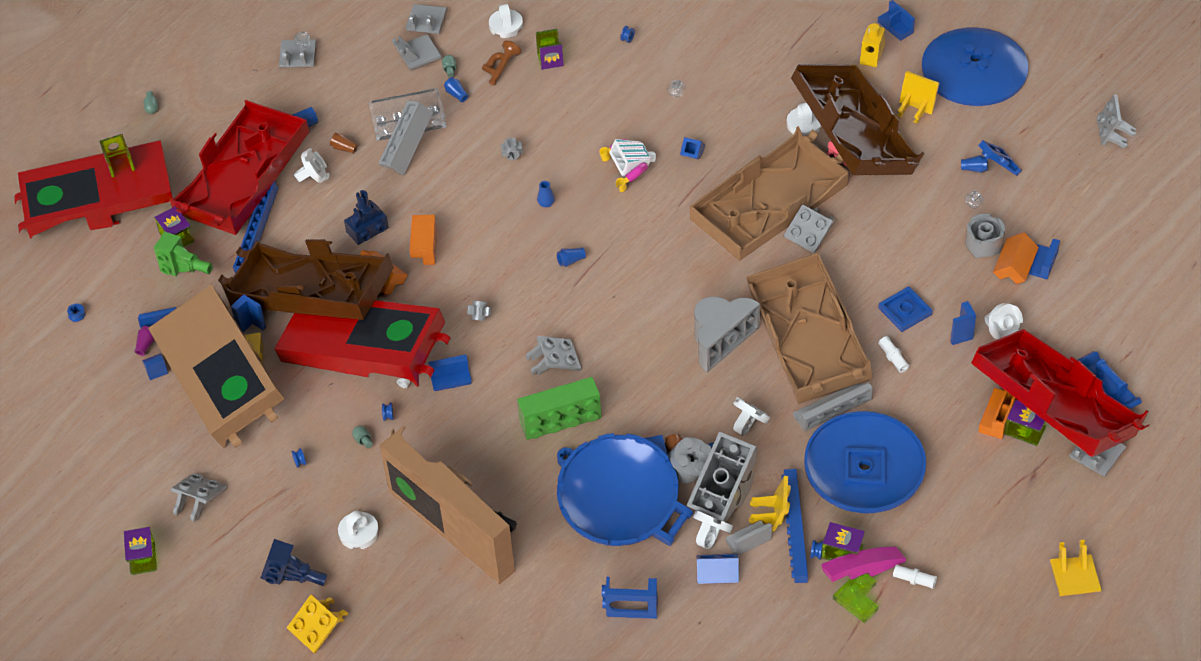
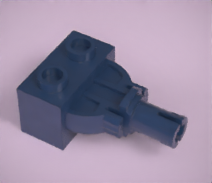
[344,190,389,245]
[260,539,327,586]

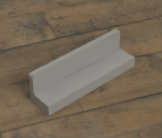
[378,100,433,175]
[793,383,873,431]

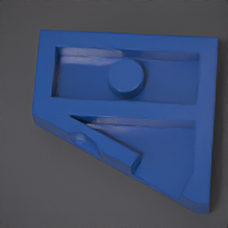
[978,140,1022,176]

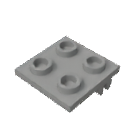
[406,4,447,34]
[392,34,442,70]
[279,39,316,68]
[1097,95,1137,148]
[783,204,835,254]
[526,336,581,375]
[1070,443,1126,477]
[171,473,227,522]

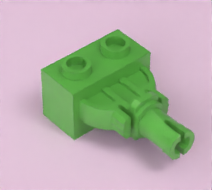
[153,232,213,276]

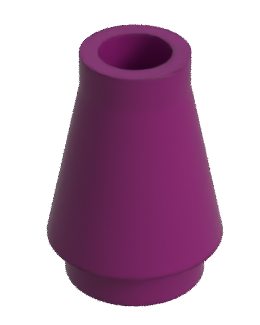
[134,326,155,356]

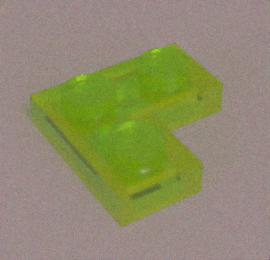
[833,573,879,623]

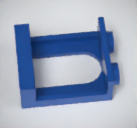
[602,577,658,619]

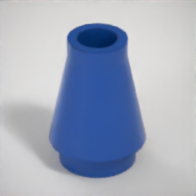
[444,77,469,102]
[961,155,988,173]
[537,181,555,207]
[557,248,586,267]

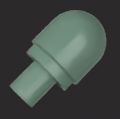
[442,55,457,77]
[143,91,158,114]
[352,425,373,448]

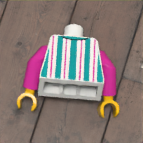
[599,139,656,192]

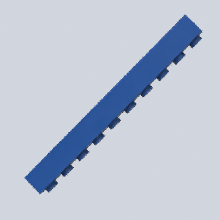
[233,181,278,273]
[781,469,808,583]

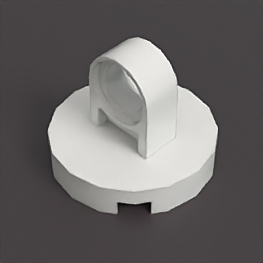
[489,4,523,38]
[786,102,822,136]
[293,148,330,183]
[984,303,1023,340]
[733,397,771,436]
[338,510,379,549]
[693,510,733,549]

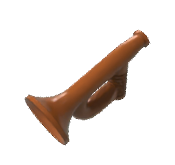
[482,40,522,85]

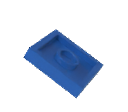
[878,286,933,332]

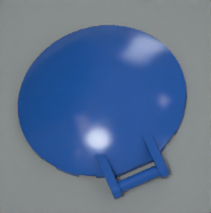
[557,433,693,546]

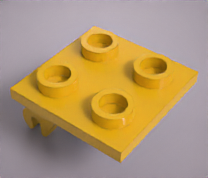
[897,71,939,124]
[749,476,791,532]
[1050,539,1101,596]
[287,595,348,653]

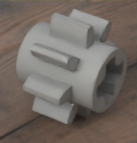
[500,138,523,160]
[467,300,491,321]

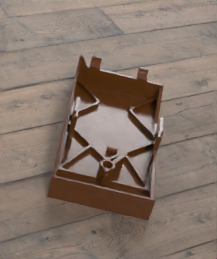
[791,64,924,175]
[218,239,394,320]

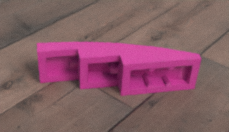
[821,546,906,582]

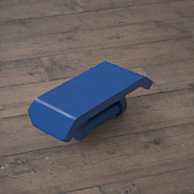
[1078,351,1142,409]

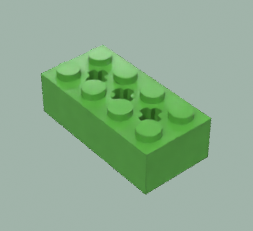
[517,377,601,440]

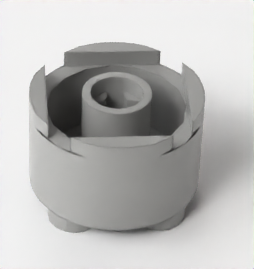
[965,214,1005,258]
[667,437,711,484]

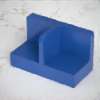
[878,0,915,41]

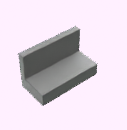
[726,520,772,556]

